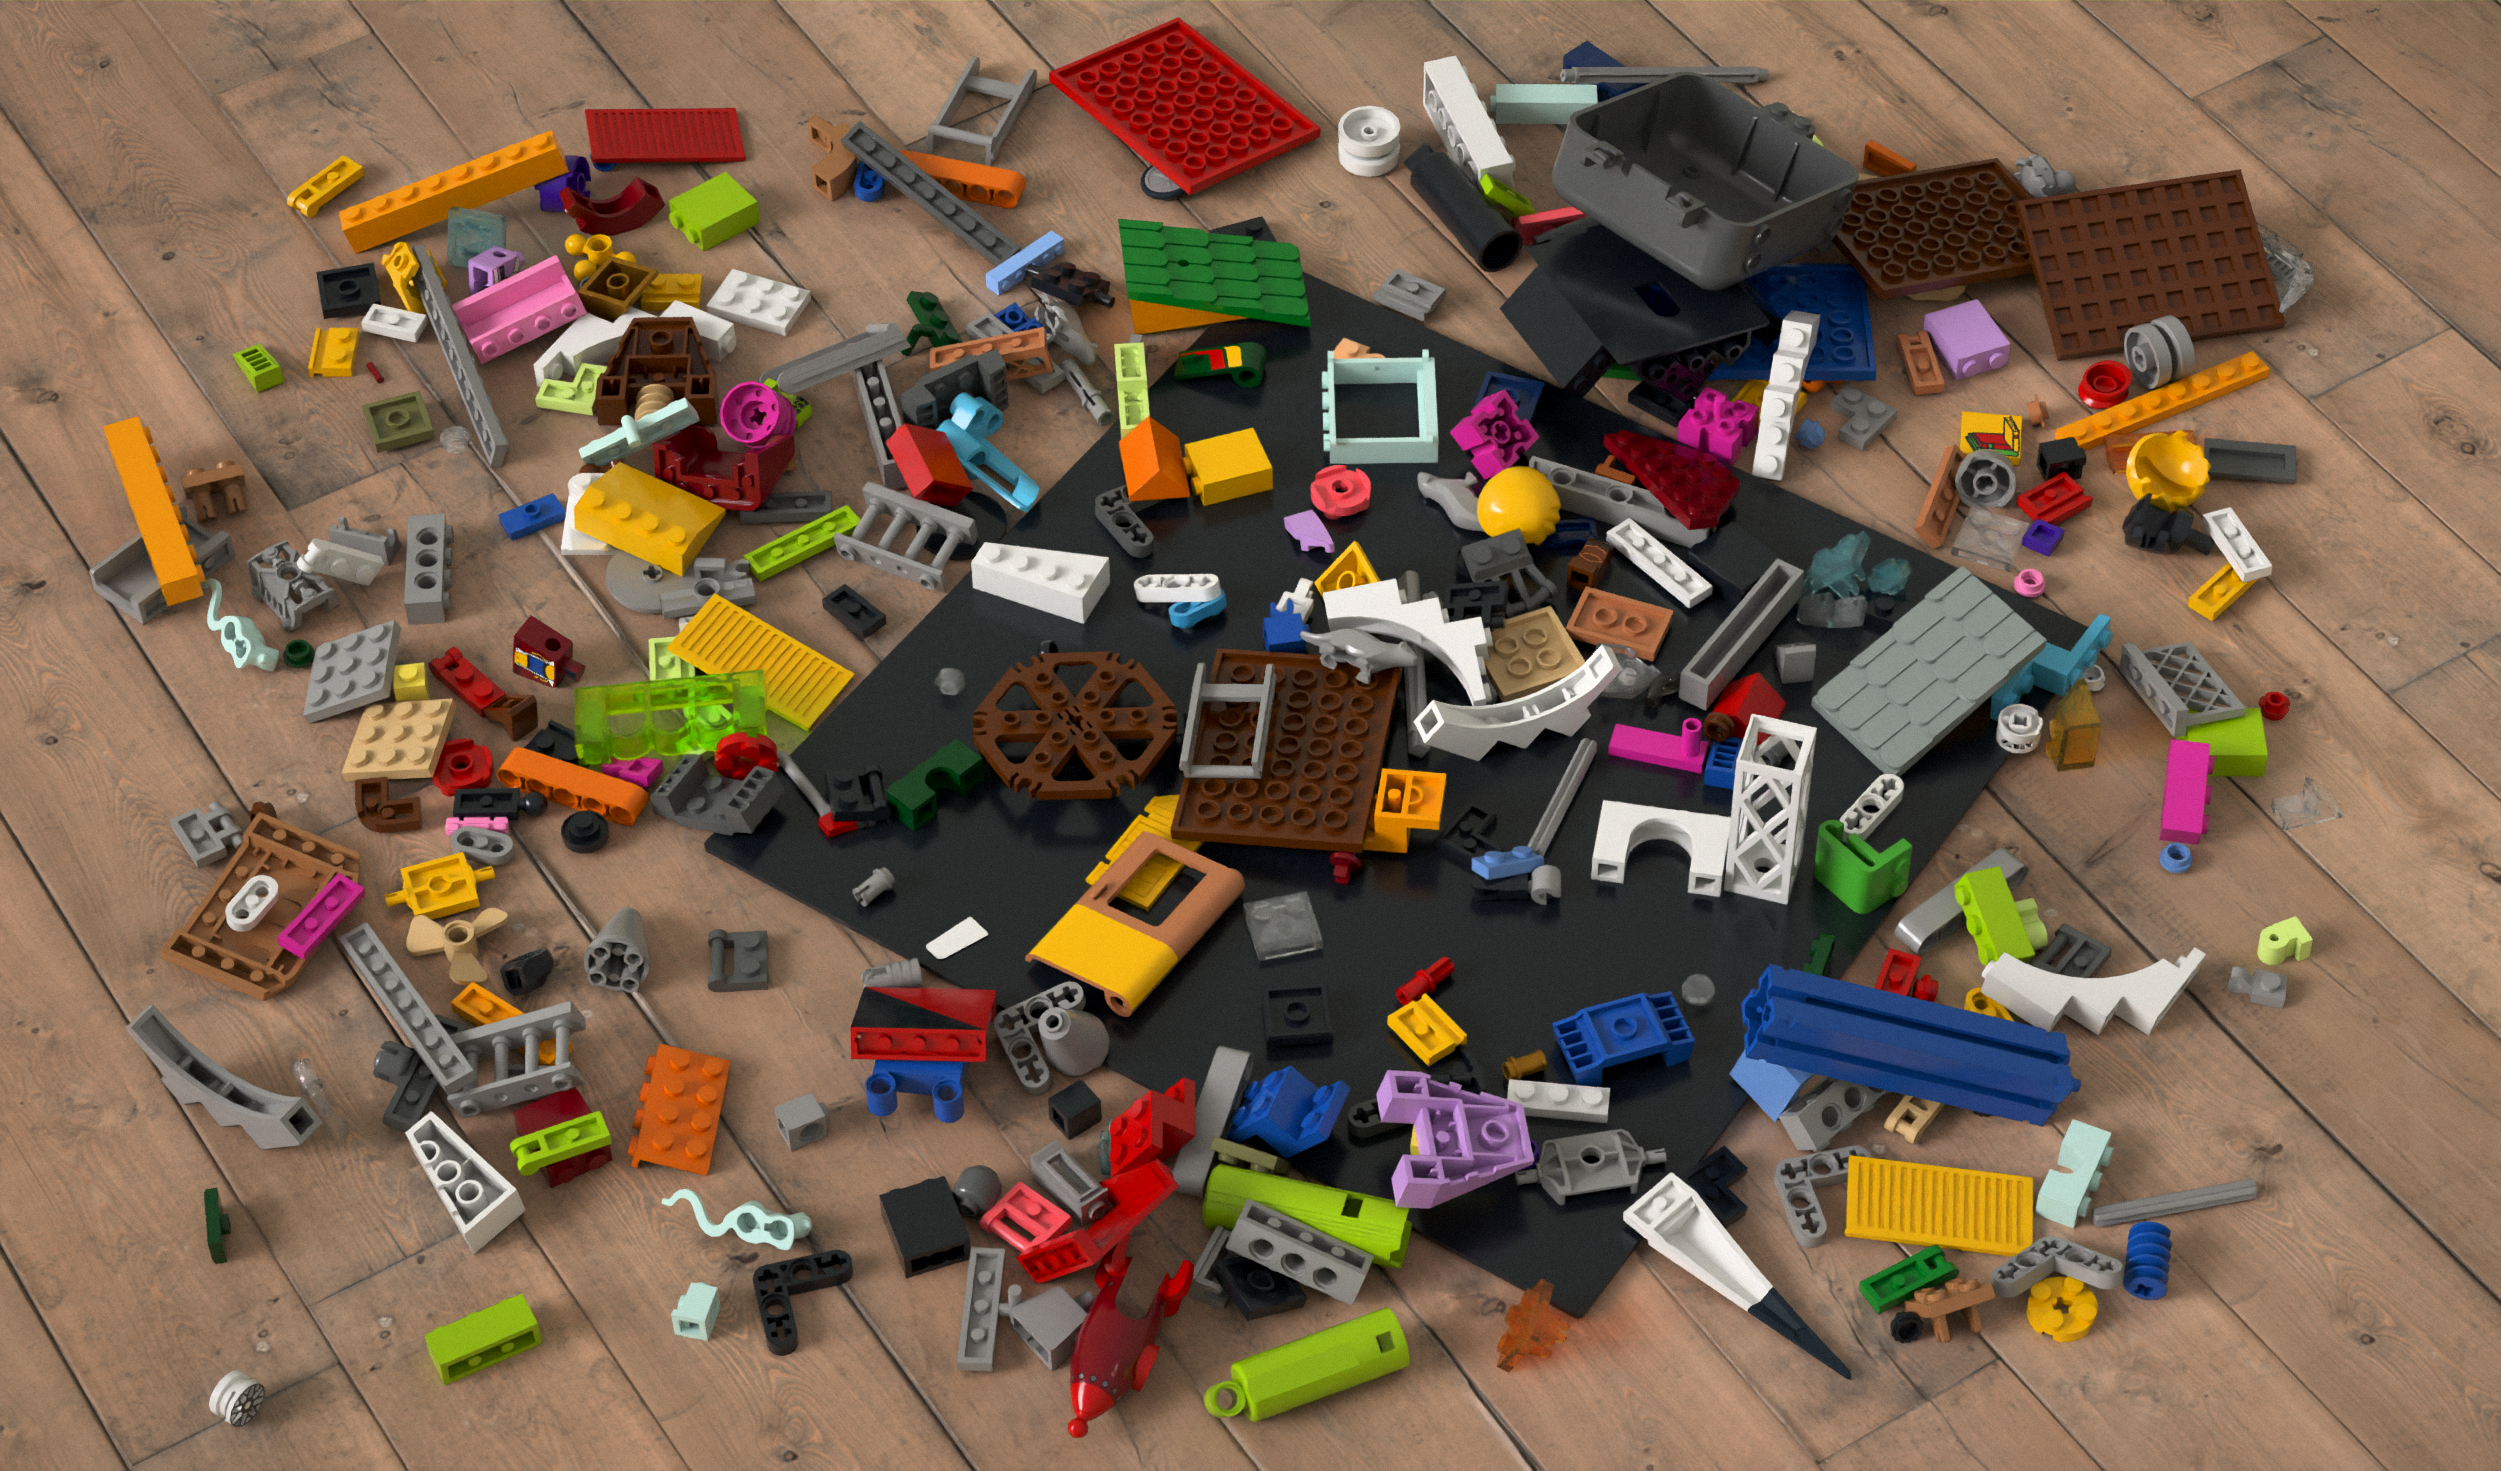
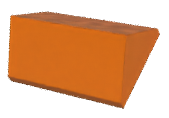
[1119,416,1190,502]

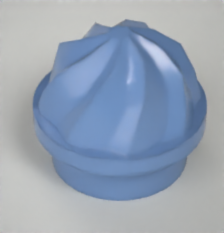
[1794,418,1825,449]

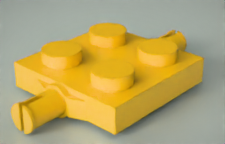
[384,852,495,920]

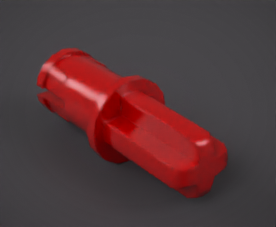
[1395,956,1455,1006]

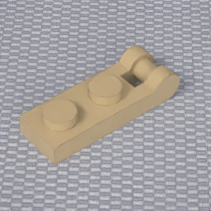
[1884,1095,1945,1145]

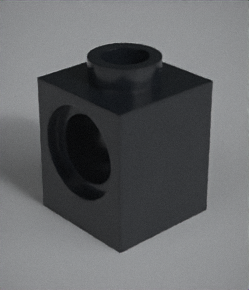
[2036,437,2086,481]

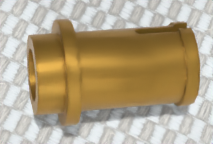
[1502,1049,1547,1081]

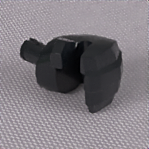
[2122,493,2215,556]

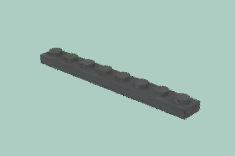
[840,121,1021,267]

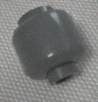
[952,1165,1002,1218]

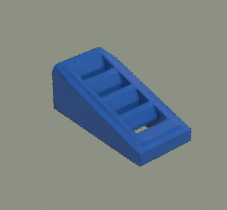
[1704,737,1743,790]

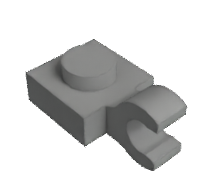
[694,557,750,583]
[2227,967,2288,1009]

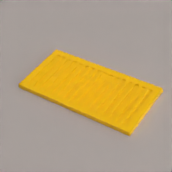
[667,593,855,732]
[1845,1155,2033,1257]

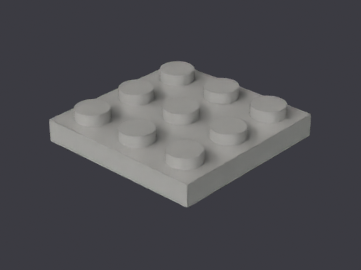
[303,620,401,723]

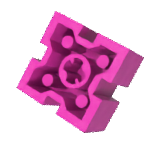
[1677,387,1759,466]
[1450,390,1540,480]

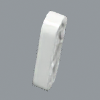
[1134,574,1221,602]
[1839,774,1904,843]

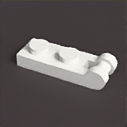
[296,538,385,586]

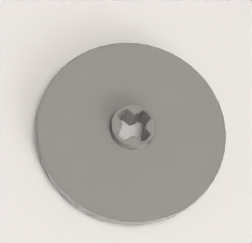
[606,550,696,613]

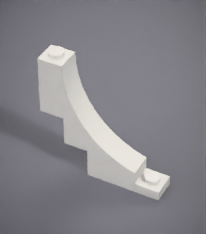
[534,300,737,387]
[1980,947,2206,1036]

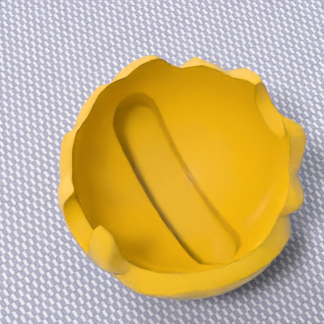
[2126,430,2211,513]
[1477,466,1562,546]

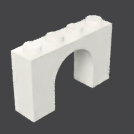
[1591,800,1731,897]

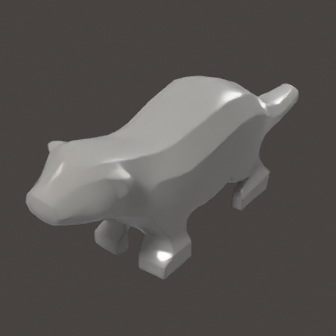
[1034,292,1098,366]
[1417,471,1485,532]
[1300,628,1418,684]

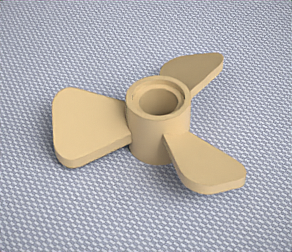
[406,908,508,986]

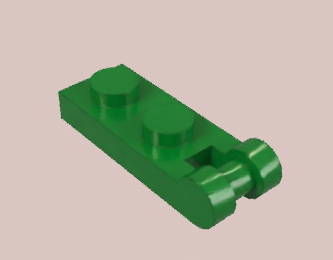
[1859,1245,1959,1315]

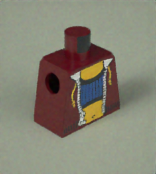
[513,615,585,688]

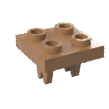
[1904,1277,1996,1343]

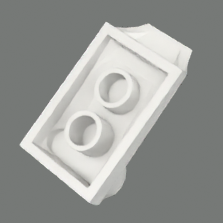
[561,473,621,555]

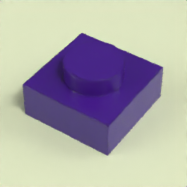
[2022,518,2065,557]

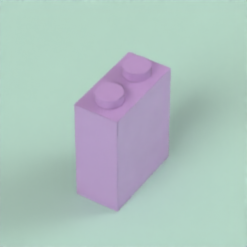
[1923,299,2011,381]

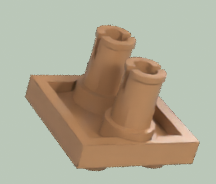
[181,461,247,522]

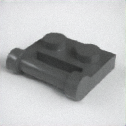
[2029,924,2112,978]
[708,929,768,992]

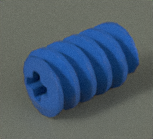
[2123,1221,2172,1300]

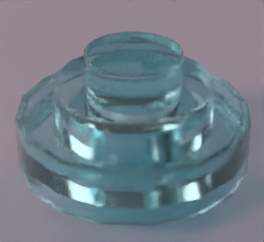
[1866,558,1912,596]

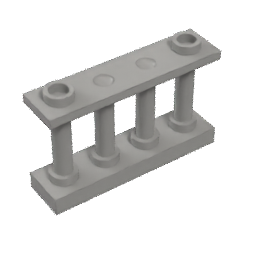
[833,481,979,593]
[447,1001,586,1118]

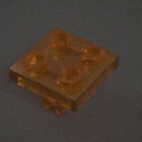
[1497,1279,1570,1372]

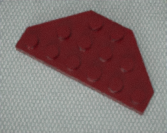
[1603,430,1741,530]

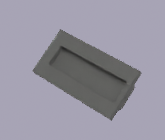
[2204,438,2297,484]

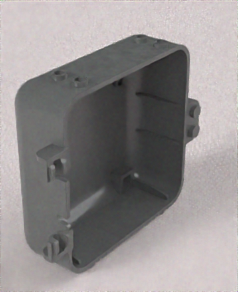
[1552,72,1859,291]

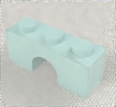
[2035,1119,2114,1228]

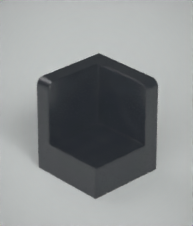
[1048,1080,1102,1140]

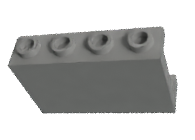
[89,503,235,625]

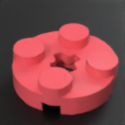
[1311,465,1371,520]

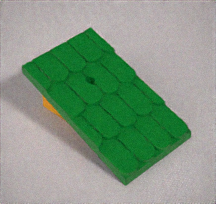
[1118,219,1311,334]

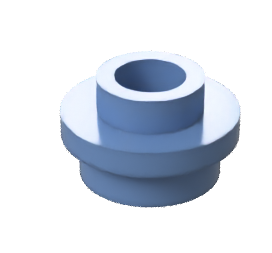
[2159,842,2193,873]

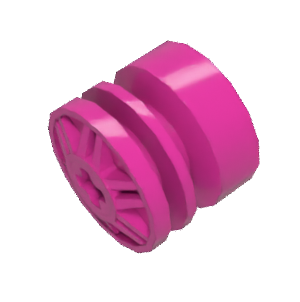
[720,381,797,450]

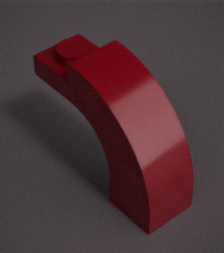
[559,176,665,236]

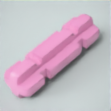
[445,816,509,836]

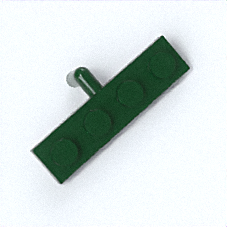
[900,291,963,356]

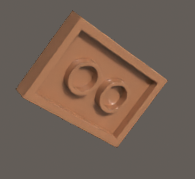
[1565,586,1674,662]

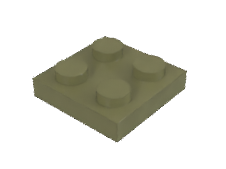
[362,391,435,453]
[1210,1136,1291,1176]

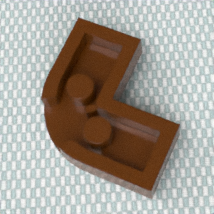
[355,777,422,833]

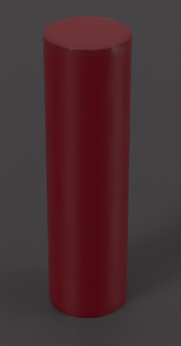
[367,362,384,383]

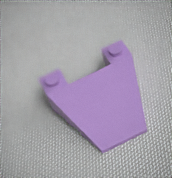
[1376,1070,1534,1209]

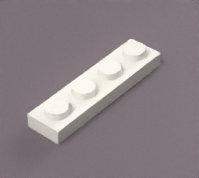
[1606,518,1713,609]

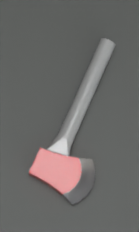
[778,750,868,838]

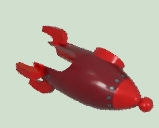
[1068,1234,1194,1439]

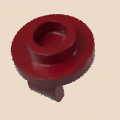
[1329,851,1362,885]

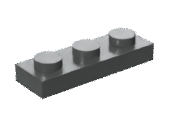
[740,491,832,523]

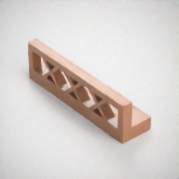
[930,327,1053,381]

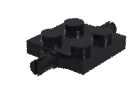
[1025,262,1115,309]

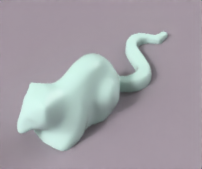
[201,578,279,671]
[661,1188,812,1250]

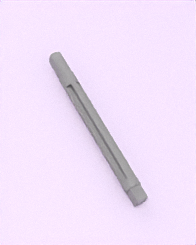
[1398,571,1430,758]

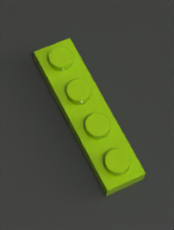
[743,505,860,582]

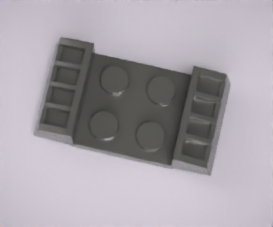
[901,349,1009,430]
[651,754,786,836]

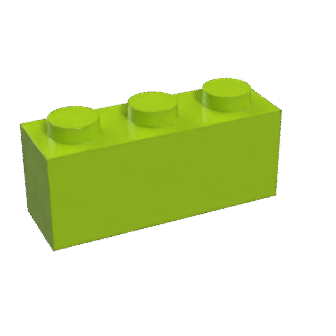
[1954,866,2035,967]
[424,1293,543,1385]

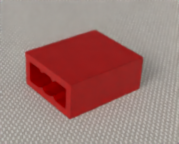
[886,423,973,507]

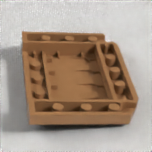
[161,812,360,1001]

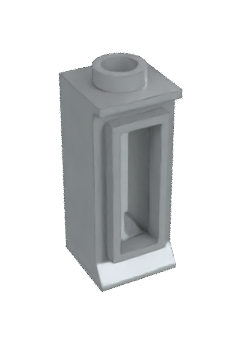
[1030,1139,1109,1228]

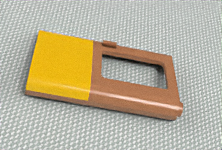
[1025,832,1245,1017]

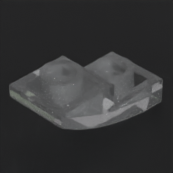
[1796,592,1868,628]

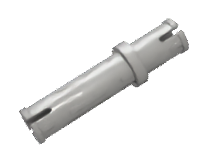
[1059,359,1115,426]

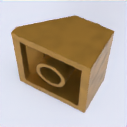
[578,256,659,323]

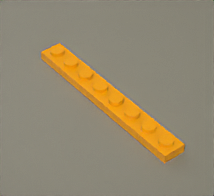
[2055,351,2270,451]

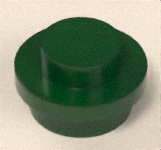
[283,639,315,668]

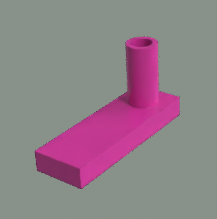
[1608,718,1709,774]

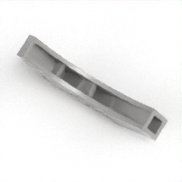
[125,1005,323,1149]

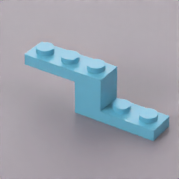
[1990,613,2113,721]

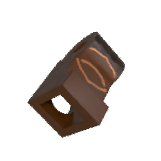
[1567,537,1614,592]

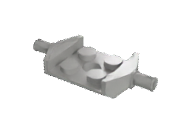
[1515,1129,1667,1205]

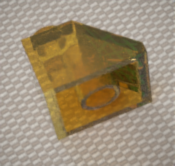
[2046,678,2102,772]

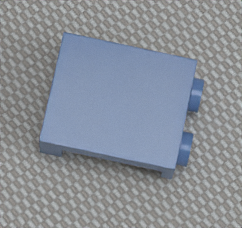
[1730,1050,1816,1123]

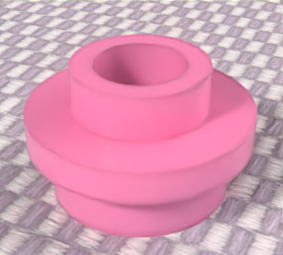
[2014,569,2045,597]

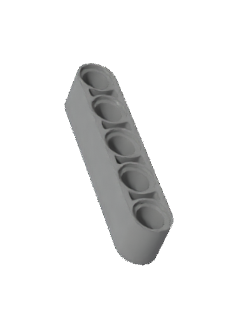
[1894,847,2029,956]
[1172,1046,1254,1199]

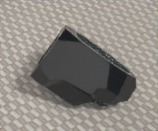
[500,948,554,996]

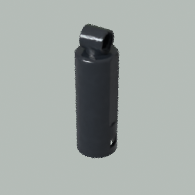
[1403,143,1523,272]

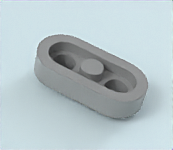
[451,826,514,866]

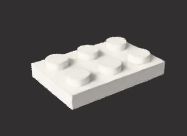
[707,269,811,336]

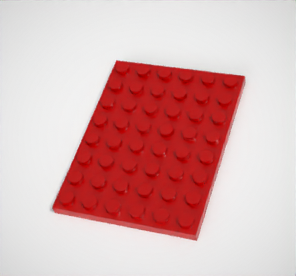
[1049,17,1321,195]

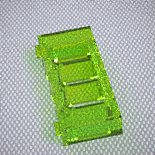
[574,670,769,766]

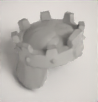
[2014,154,2076,199]

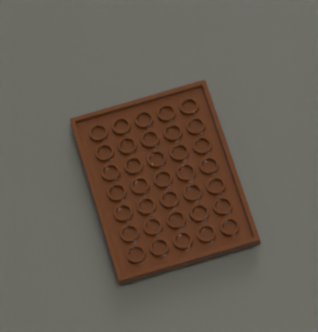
[1831,158,2034,300]
[1170,648,1403,853]

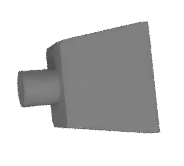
[1010,1286,1095,1371]

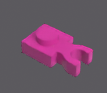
[602,754,664,788]

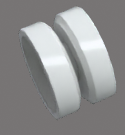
[1338,106,1401,177]

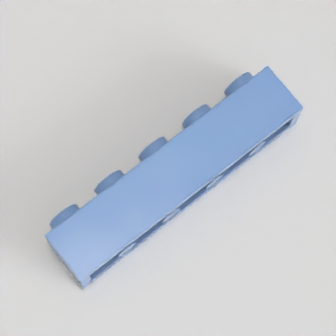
[986,230,1065,296]

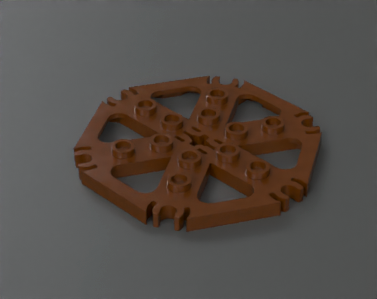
[973,651,1177,800]

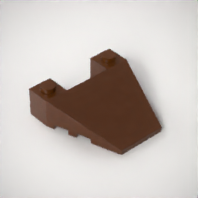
[595,317,719,426]

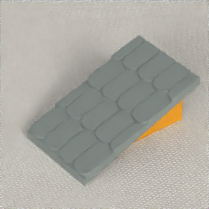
[1811,565,2047,777]

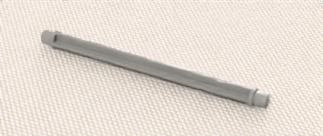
[1560,66,1769,84]

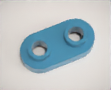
[1168,589,1227,629]

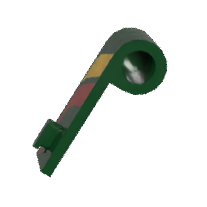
[1174,342,1267,388]

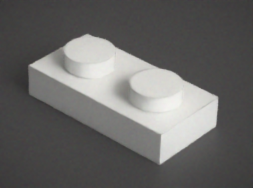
[361,304,428,343]

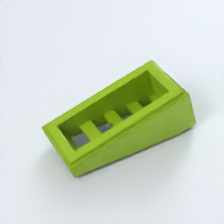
[232,343,284,393]

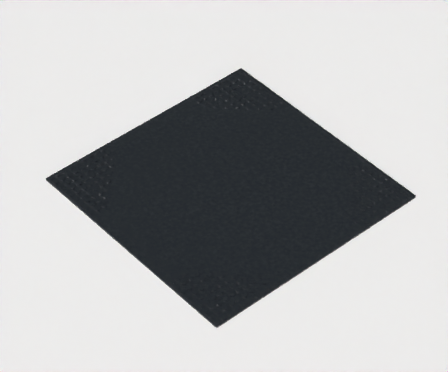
[704,271,2089,1319]

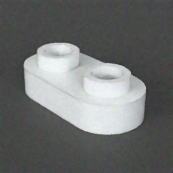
[225,875,279,932]

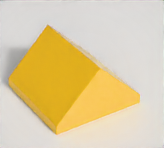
[1314,541,1380,600]

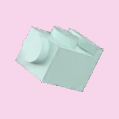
[671,1282,721,1341]

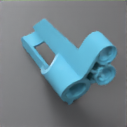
[936,392,1040,513]

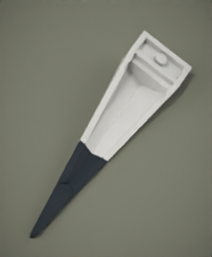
[1623,1172,1851,1380]

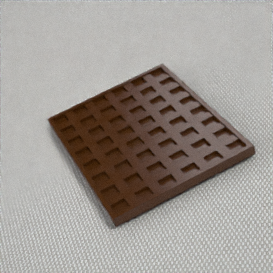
[2016,169,2286,361]

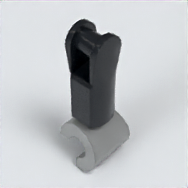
[1471,865,1561,905]

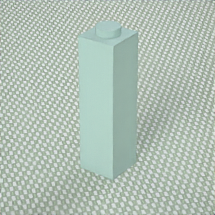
[1490,84,1597,124]

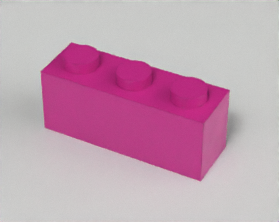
[2159,739,2215,845]

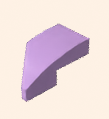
[1284,509,1335,553]

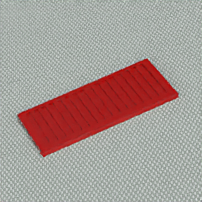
[585,108,746,163]

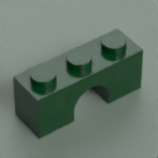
[886,738,984,831]

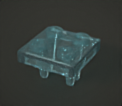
[447,206,507,268]
[1802,531,1871,601]

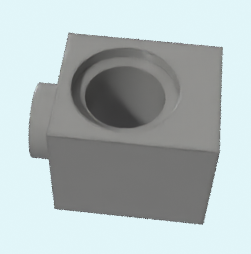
[775,1092,830,1151]

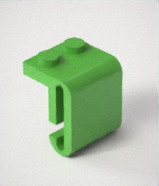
[1813,820,1913,914]

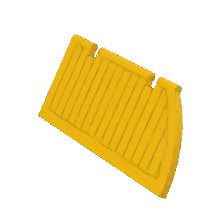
[1085,795,1204,911]

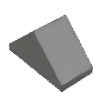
[1772,642,1816,684]

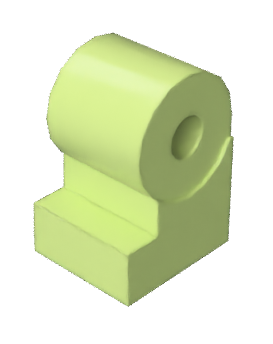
[2015,898,2048,950]
[2257,916,2313,965]

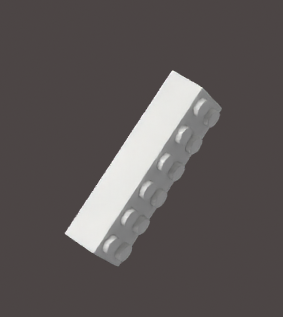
[1423,55,1516,208]

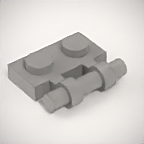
[169,801,244,869]

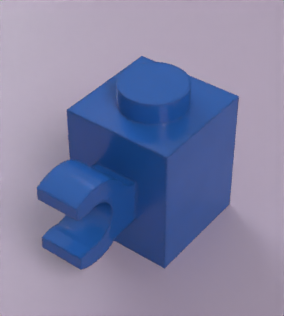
[1263,600,1310,654]

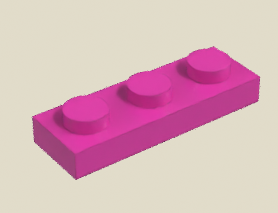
[277,873,365,960]

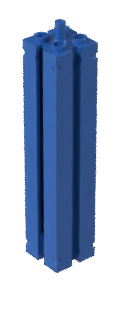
[1741,964,2081,1126]

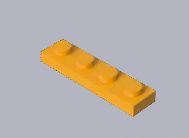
[450,982,573,1066]

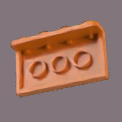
[627,1043,731,1176]

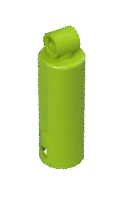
[1204,1307,1410,1423]

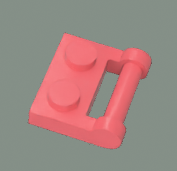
[979,1181,1072,1252]

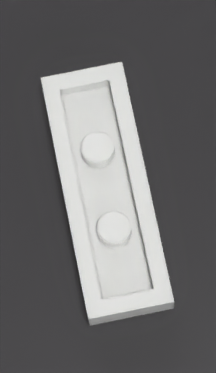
[2202,507,2273,583]
[1507,1079,1610,1123]

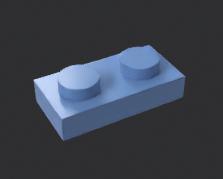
[1472,846,1544,880]

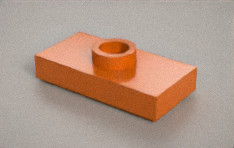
[1863,140,1917,177]

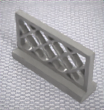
[2119,642,2246,738]

